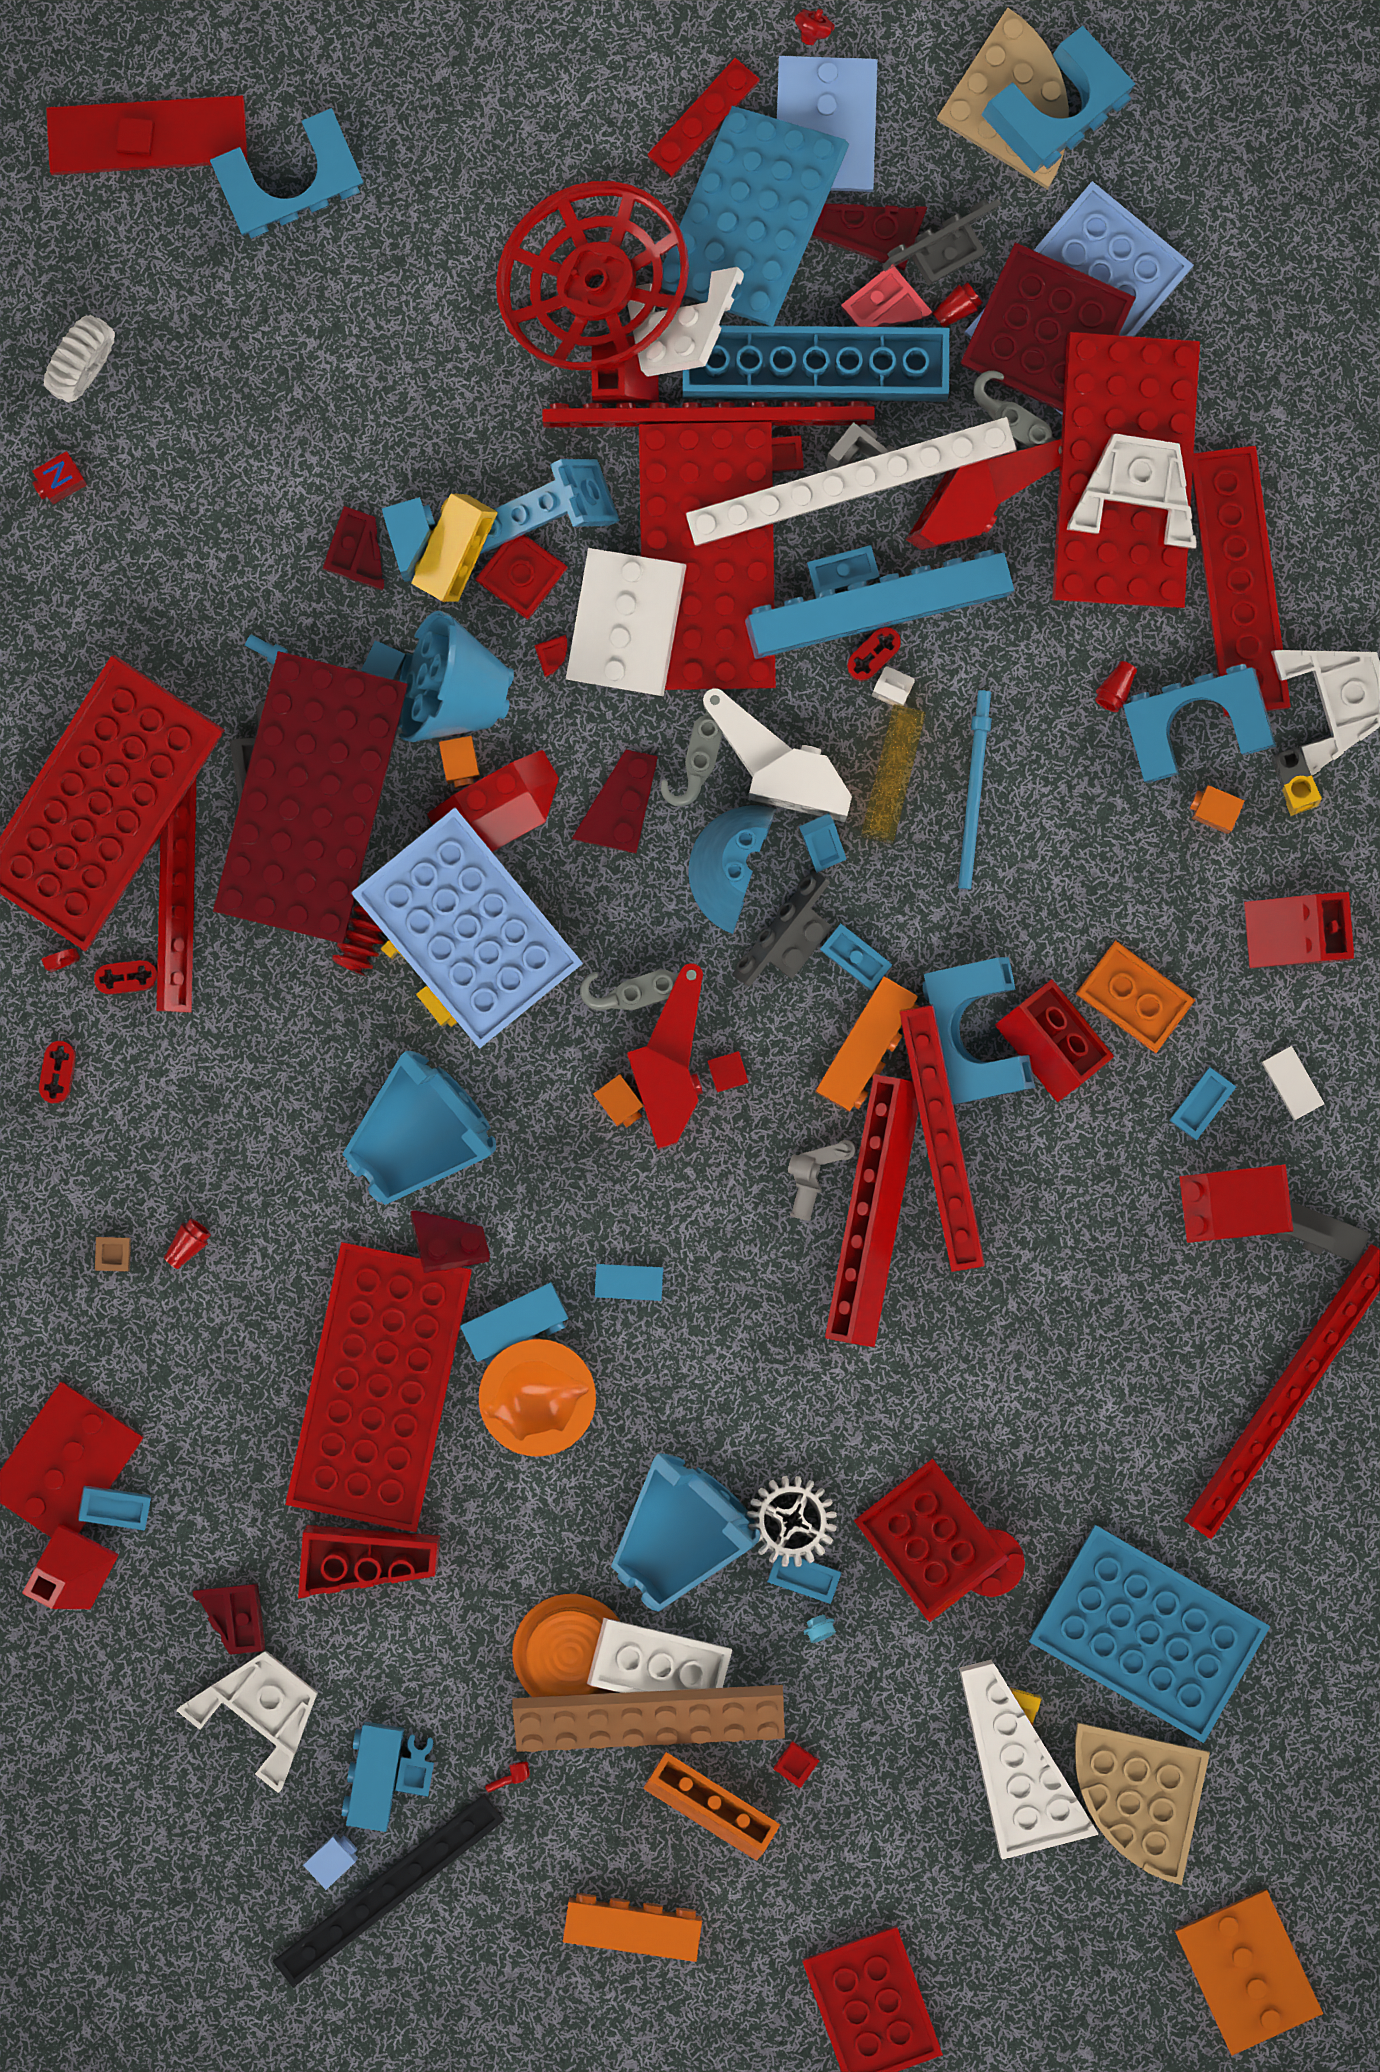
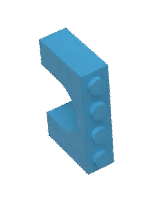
[981,25,1135,173]
[210,108,364,239]
[1123,664,1276,783]
[923,957,1035,1104]

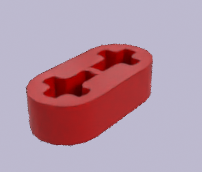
[847,627,901,682]
[94,960,157,995]
[39,1041,76,1104]

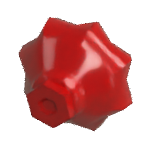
[795,8,835,45]

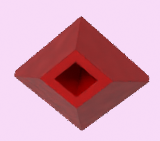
[591,336,659,403]
[22,1523,119,1609]

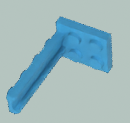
[479,459,620,555]

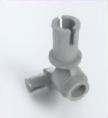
[788,1140,858,1221]

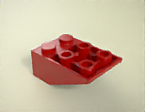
[1244,892,1354,968]

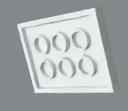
[566,548,686,696]

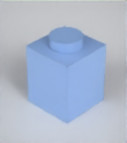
[303,1833,358,1890]

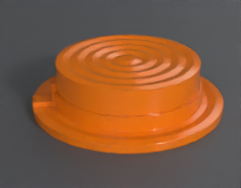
[479,1339,596,1457]
[512,1594,621,1697]

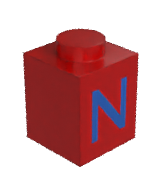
[32,451,87,504]

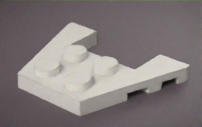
[627,267,744,376]
[1067,434,1196,549]
[1271,650,1380,775]
[177,1651,318,1793]

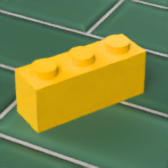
[411,493,498,602]

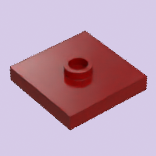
[475,534,568,621]

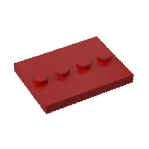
[0,1381,145,1538]
[854,1458,1010,1622]
[802,1925,943,2072]

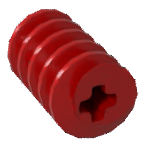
[331,906,385,978]

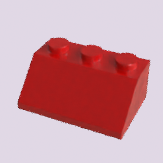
[995,979,1114,1103]

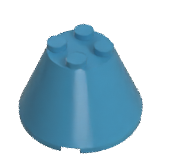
[398,611,514,742]

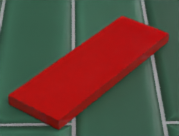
[46,95,248,175]

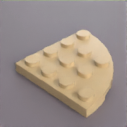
[937,8,1069,190]
[1074,1722,1210,1885]

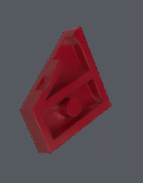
[321,506,384,591]
[410,1210,490,1273]
[193,1583,266,1655]

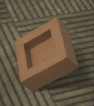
[95,1237,131,1271]

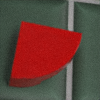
[534,635,568,678]
[41,948,81,972]

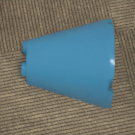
[689,805,776,934]
[342,1051,496,1205]
[611,1453,760,1612]

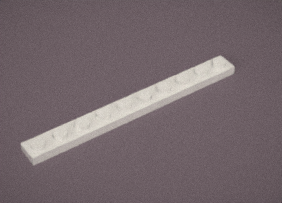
[686,417,1017,546]

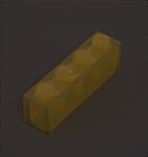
[860,704,926,845]

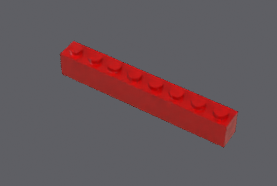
[825,1075,919,1347]

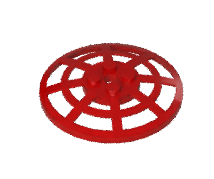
[496,181,689,370]

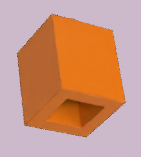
[439,736,480,788]
[1189,785,1245,834]
[593,1074,644,1128]

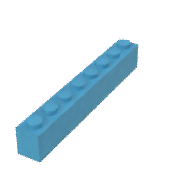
[745,550,1015,659]

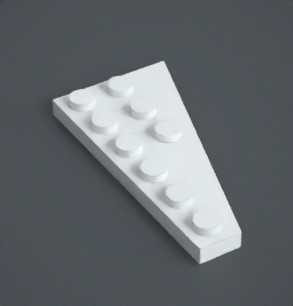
[959,1660,1099,1860]

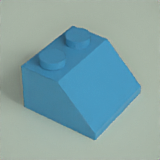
[381,497,436,582]

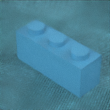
[460,1282,569,1365]
[342,1722,405,1832]

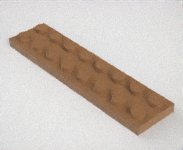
[512,1685,785,1752]

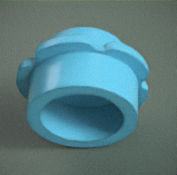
[804,1615,836,1643]

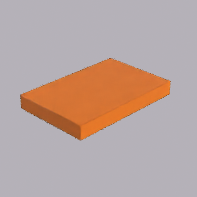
[1076,940,1196,1054]

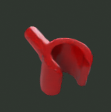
[485,1761,530,1793]

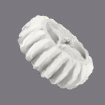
[44,315,115,402]
[747,1476,837,1567]

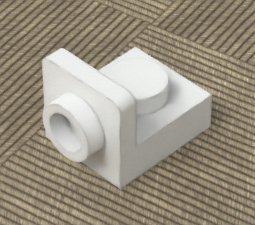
[872,666,915,710]

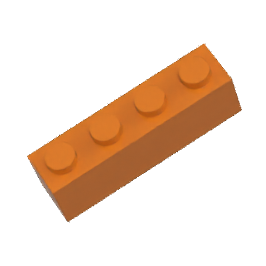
[815,976,919,1112]
[643,1752,780,1861]
[563,1893,702,1962]

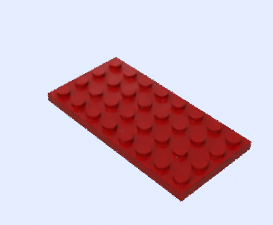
[1052,332,1200,608]
[639,422,776,690]
[0,655,225,951]
[285,1242,473,1532]

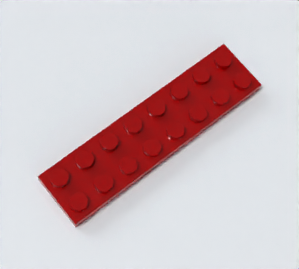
[1192,446,1291,717]

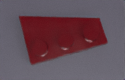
[812,203,928,271]
[572,749,658,854]

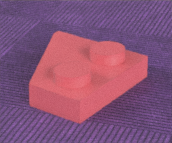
[841,267,932,327]

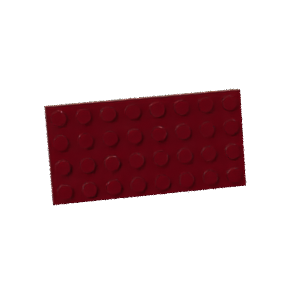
[213,651,409,944]

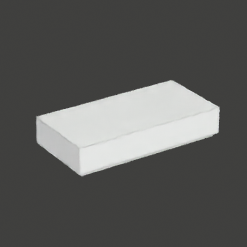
[1261,1046,1324,1120]

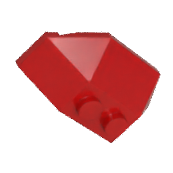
[427,750,559,852]

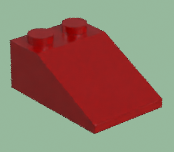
[1179,1164,1294,1243]

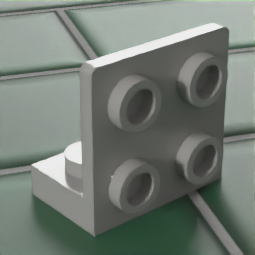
[825,422,896,470]

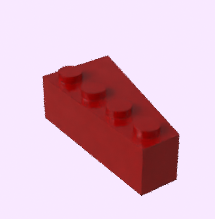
[298,1525,440,1599]

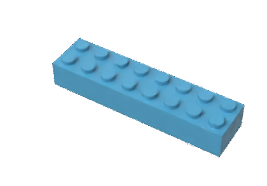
[683,325,950,402]

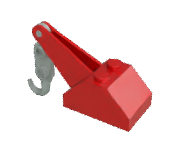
[905,371,1061,550]
[580,963,703,1150]

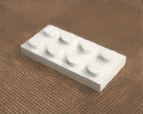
[587,1618,732,1693]

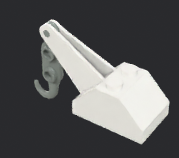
[661,689,852,822]

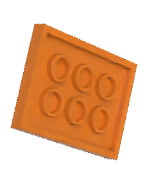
[1174,1888,1323,2056]

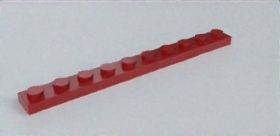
[542,401,875,428]
[1183,1244,1380,1540]

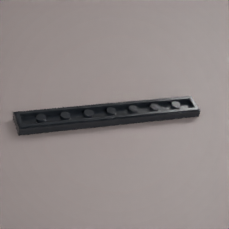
[272,1793,505,1988]

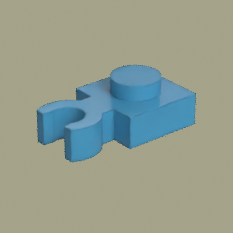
[394,1735,434,1797]

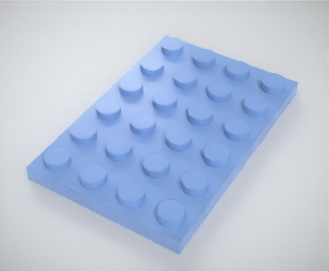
[964,181,1194,416]
[351,807,583,1049]

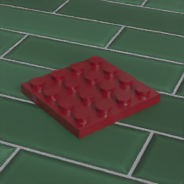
[960,242,1136,412]

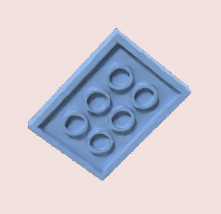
[777,56,878,192]

